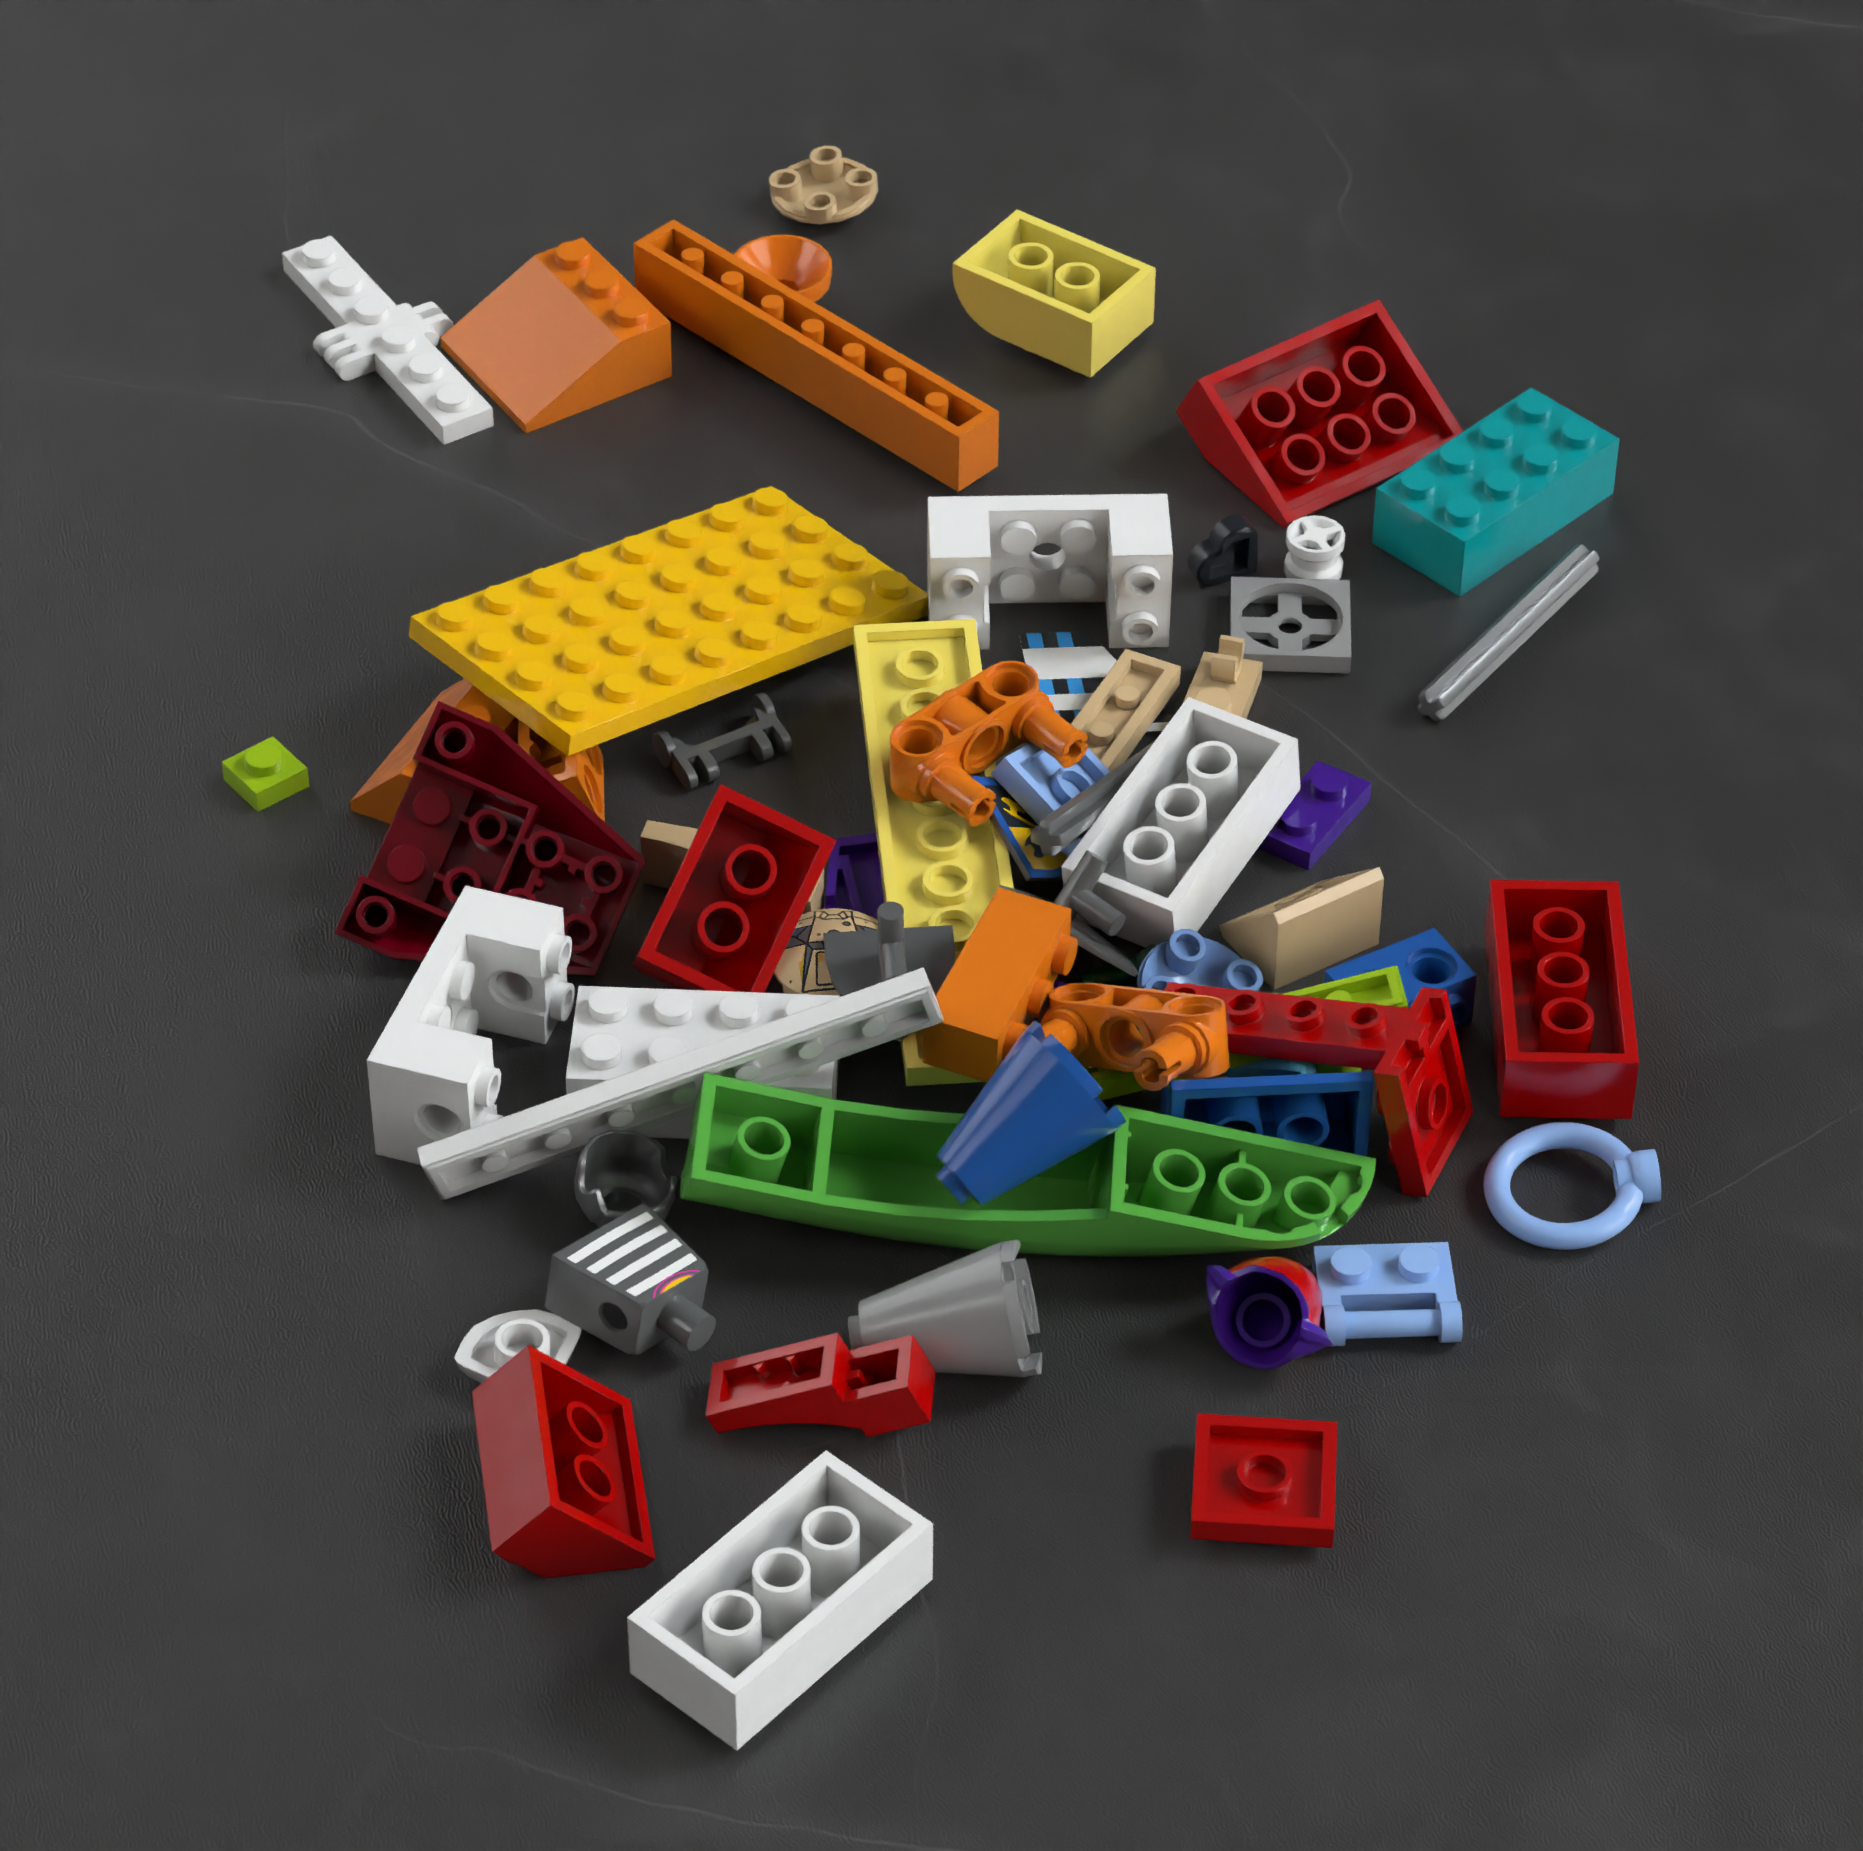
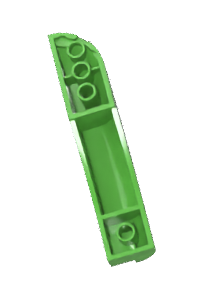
[680,1072,1376,1257]

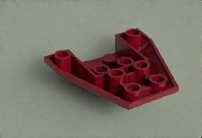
[334,701,647,977]

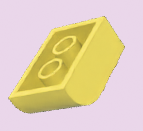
[952,210,1156,378]

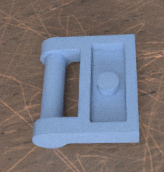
[1312,1242,1463,1347]

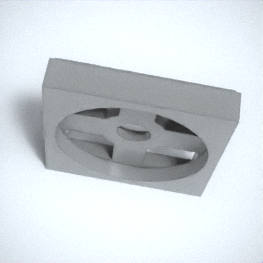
[1230,576,1351,674]

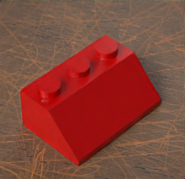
[631,784,837,993]
[472,1345,655,1579]

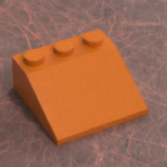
[440,237,672,434]

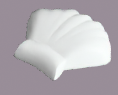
[454,1309,582,1383]

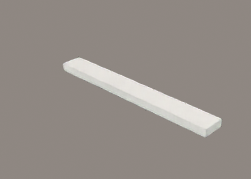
[417,967,944,1200]

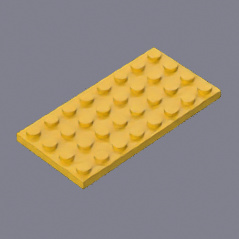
[409,486,928,756]

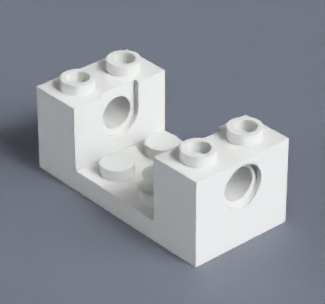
[927,494,1173,650]
[367,886,575,1165]

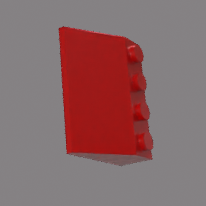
[1175,300,1463,528]

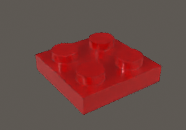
[1190,1413,1337,1548]

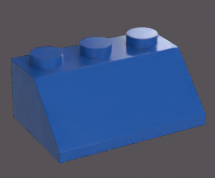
[1160,1071,1374,1156]

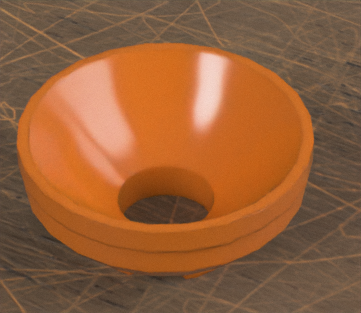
[734,235,832,302]

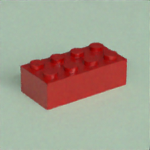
[1484,880,1639,1119]

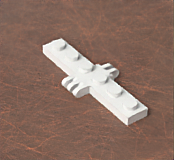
[282,235,494,445]

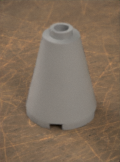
[848,1240,1042,1378]

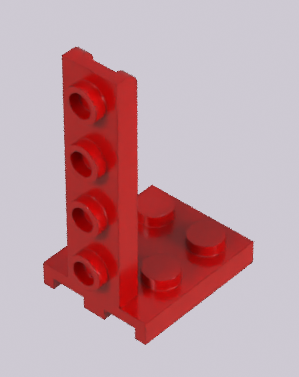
[1163,982,1474,1197]

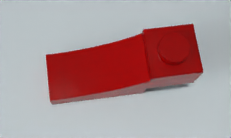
[705,1332,935,1437]

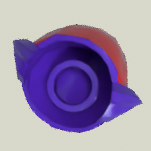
[1206,1256,1333,1370]

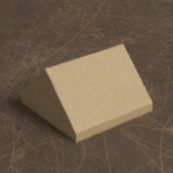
[1218,867,1384,990]

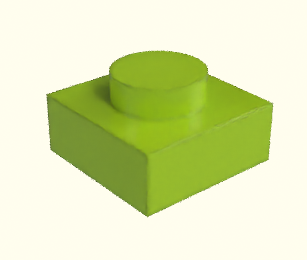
[222,736,309,812]

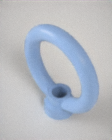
[1483,1122,1662,1250]

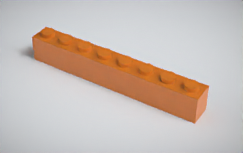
[633,219,999,492]

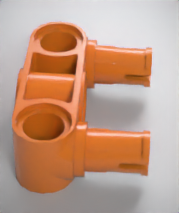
[890,661,1088,826]
[1040,983,1230,1091]

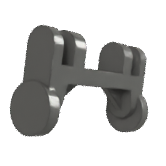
[652,692,792,790]

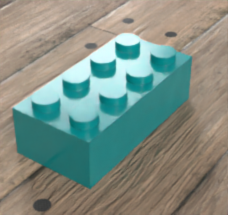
[1372,387,1620,597]

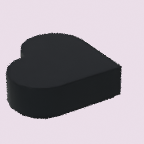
[1187,514,1259,585]

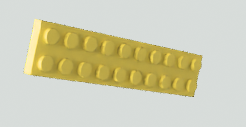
[853,619,1033,1086]

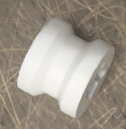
[1284,515,1345,580]

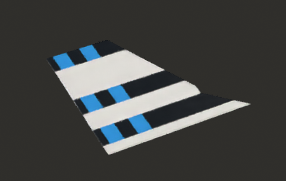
[1019,631,1173,732]

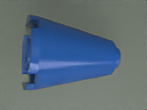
[935,1021,1126,1206]

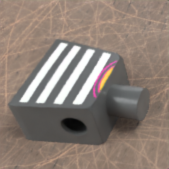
[544,1203,716,1355]

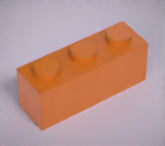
[923,887,1078,1083]

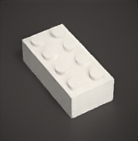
[1061,697,1300,948]
[566,986,840,1139]
[627,1450,933,1750]

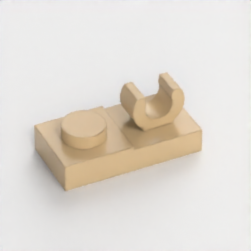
[1183,635,1263,719]

